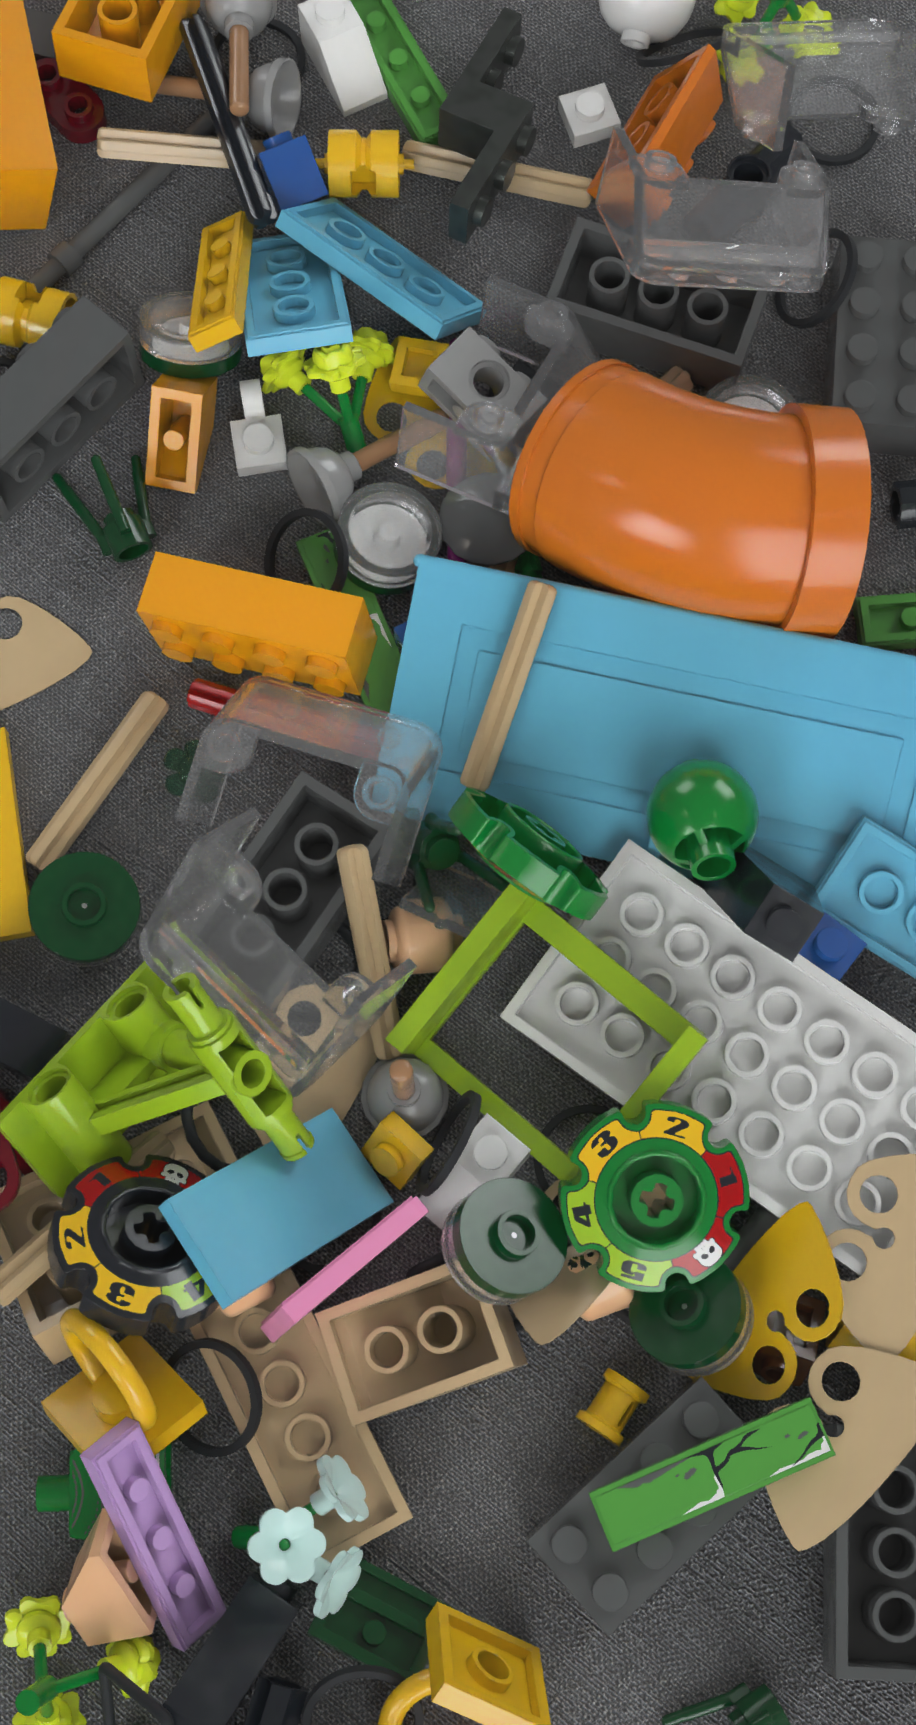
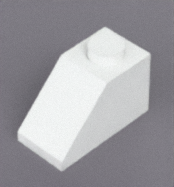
[297,0,388,118]
[419,1113,531,1240]

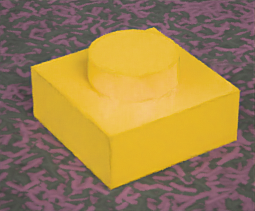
[389,336,450,398]
[360,1111,434,1190]

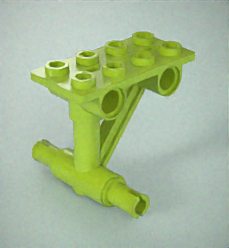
[0,959,315,1198]

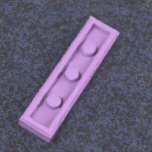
[80,1417,227,1652]

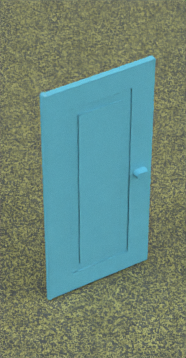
[370,554,916,887]

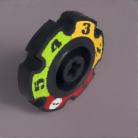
[47,1154,219,1336]

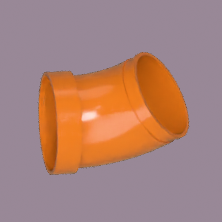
[509,359,871,639]

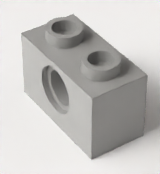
[418,326,544,458]

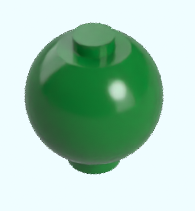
[646,759,759,881]

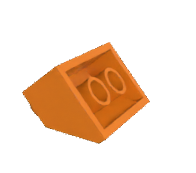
[586,43,723,230]

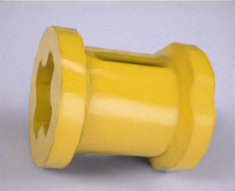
[575,1368,650,1447]

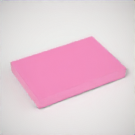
[260,1196,429,1343]

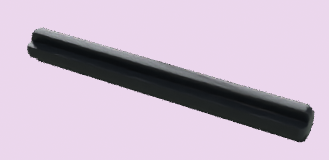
[179,13,277,229]

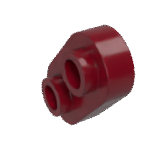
[36,58,107,144]

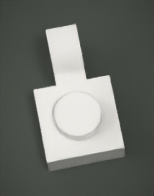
[230,378,288,477]

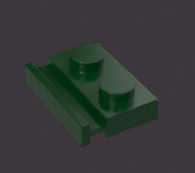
[306,1559,453,1678]

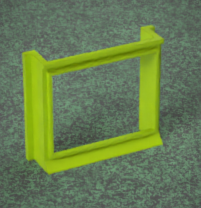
[385,884,709,1188]

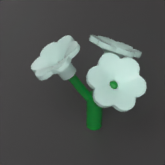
[231,1455,369,1619]

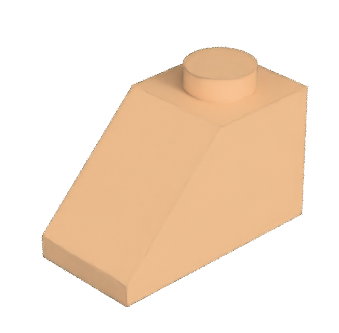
[61,1508,157,1647]

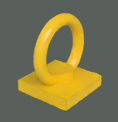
[41,1308,208,1456]
[378,1601,551,1725]

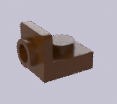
[752,1294,827,1386]

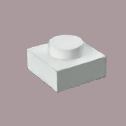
[558,83,621,148]

